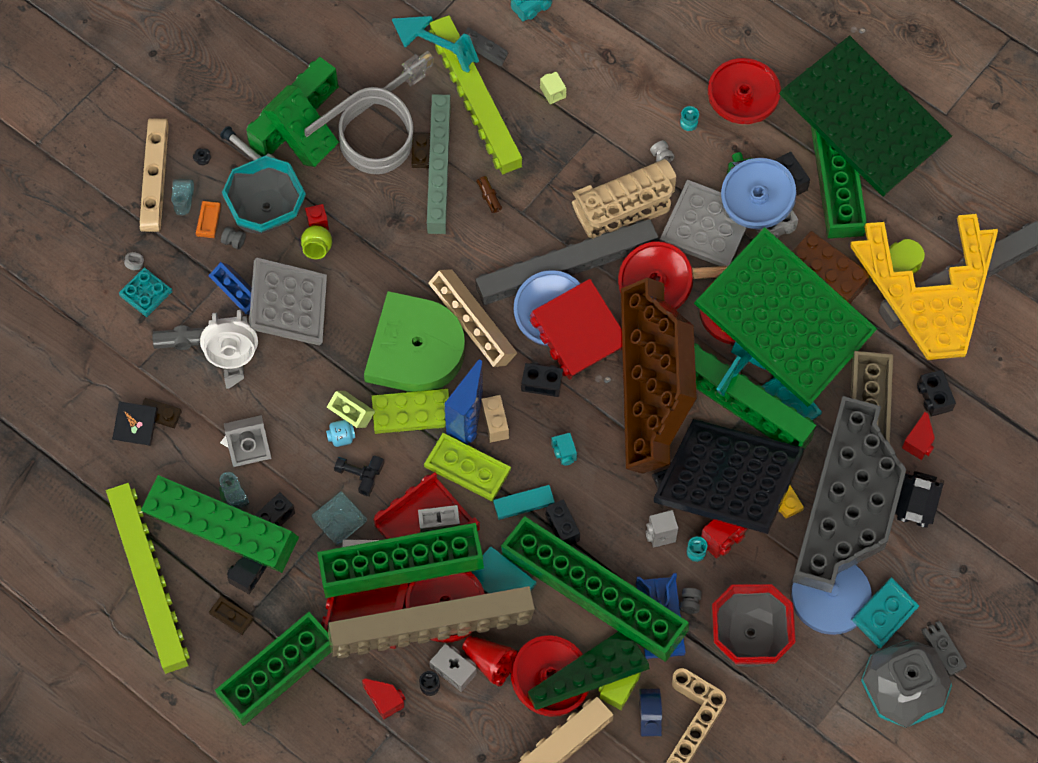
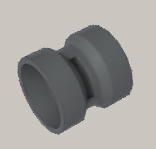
[221,226,246,250]
[679,588,702,614]

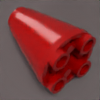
[462,636,517,687]

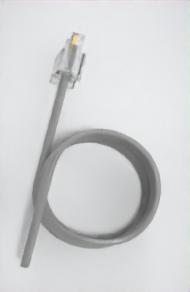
[304,51,433,174]

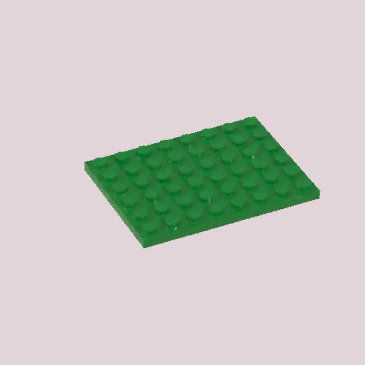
[694,227,877,407]

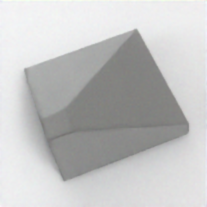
[224,366,244,389]

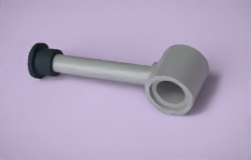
[220,126,276,160]

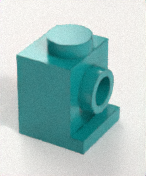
[551,433,577,466]

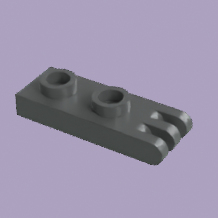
[464,27,508,66]
[921,621,967,677]

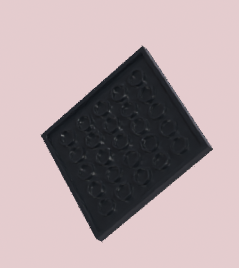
[654,419,804,534]

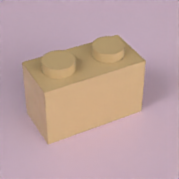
[481,395,509,443]

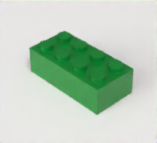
[263,85,339,167]

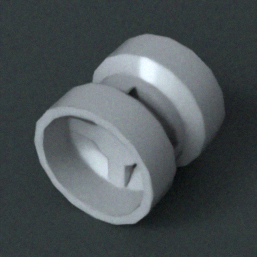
[650,140,675,163]

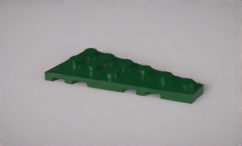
[528,631,650,710]

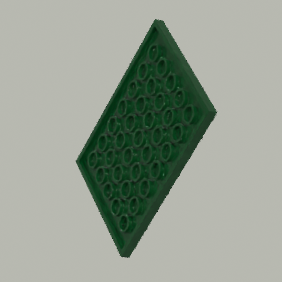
[779,35,952,197]

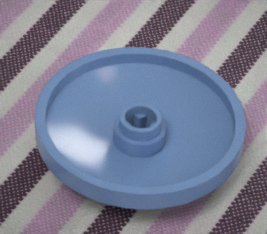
[721,158,796,229]
[514,271,581,346]
[791,565,872,635]

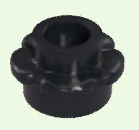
[193,148,211,166]

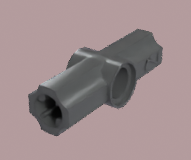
[152,326,206,350]

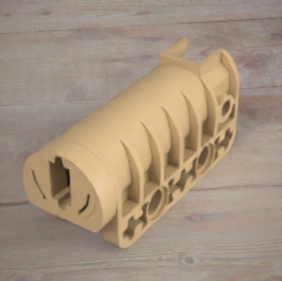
[572,159,676,238]

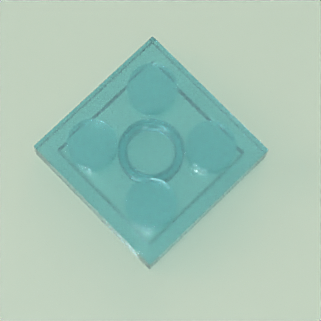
[311,491,367,545]

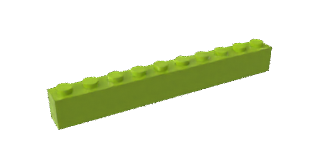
[428,15,522,175]
[106,483,190,674]

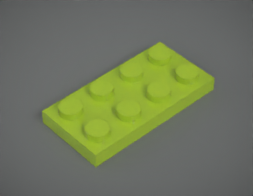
[372,389,449,434]
[424,433,511,502]

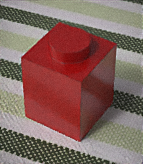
[305,204,329,230]

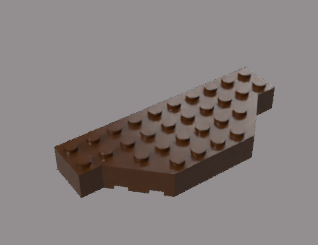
[621,277,697,474]

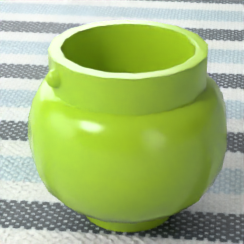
[301,226,332,259]

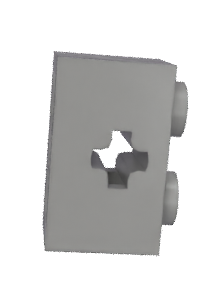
[645,510,678,548]
[430,644,477,692]

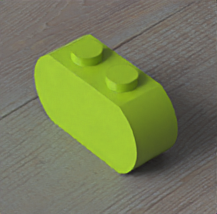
[872,239,925,283]

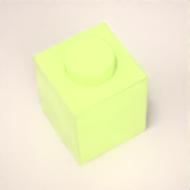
[540,72,566,104]

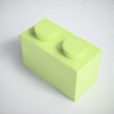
[327,391,375,428]

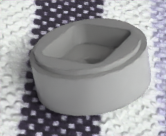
[124,252,144,270]

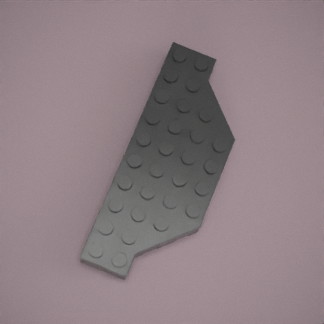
[792,396,906,593]

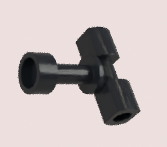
[334,456,384,497]

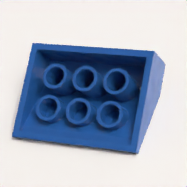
[444,359,483,445]

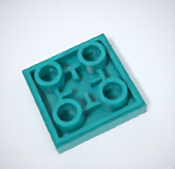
[119,267,173,317]

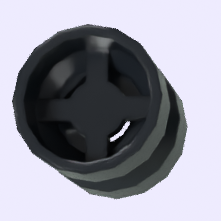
[419,671,440,696]

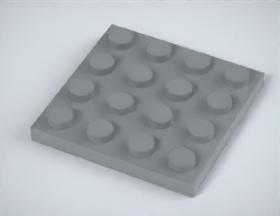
[659,180,747,266]
[249,258,327,346]

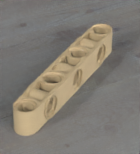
[140,118,168,232]

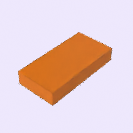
[196,201,221,238]

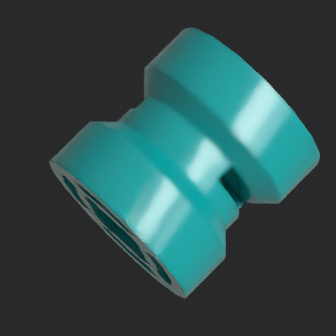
[680,106,699,131]
[687,536,708,562]

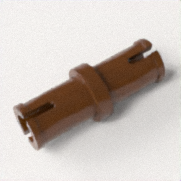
[476,176,502,213]

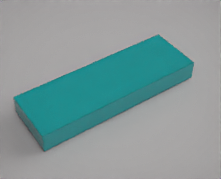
[493,485,555,520]

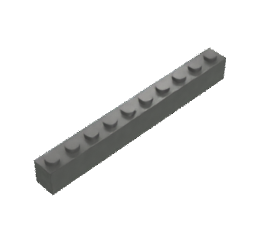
[475,219,659,306]
[879,221,1038,330]

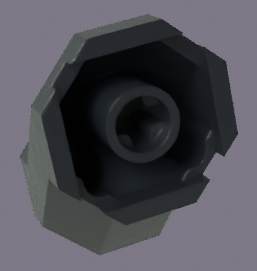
[895,470,944,528]

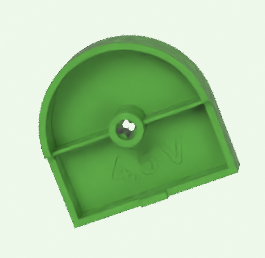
[364,291,465,392]

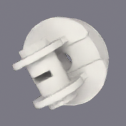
[200,310,258,369]

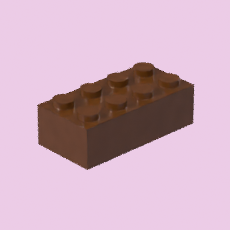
[792,231,870,304]

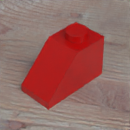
[902,412,935,461]
[362,678,405,720]

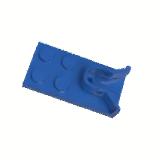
[636,573,685,659]

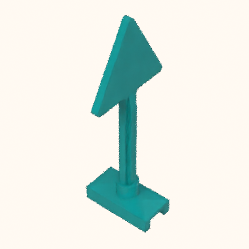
[392,16,479,73]
[716,342,765,396]

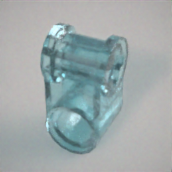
[171,179,194,215]
[219,472,250,509]

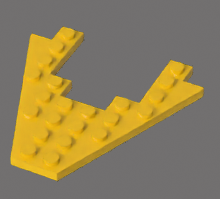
[850,214,998,360]

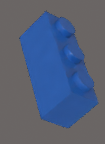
[209,262,252,315]

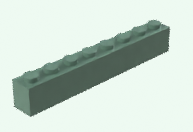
[427,94,451,234]

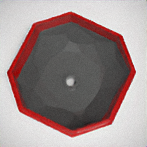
[712,584,796,667]

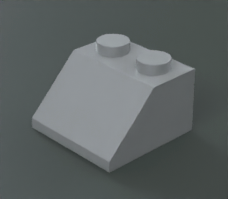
[224,415,271,467]

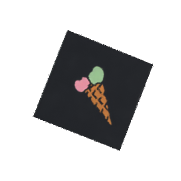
[112,401,158,446]

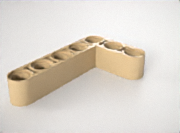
[666,668,726,763]

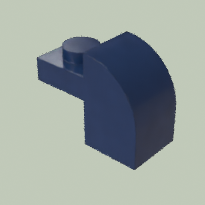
[639,688,662,736]

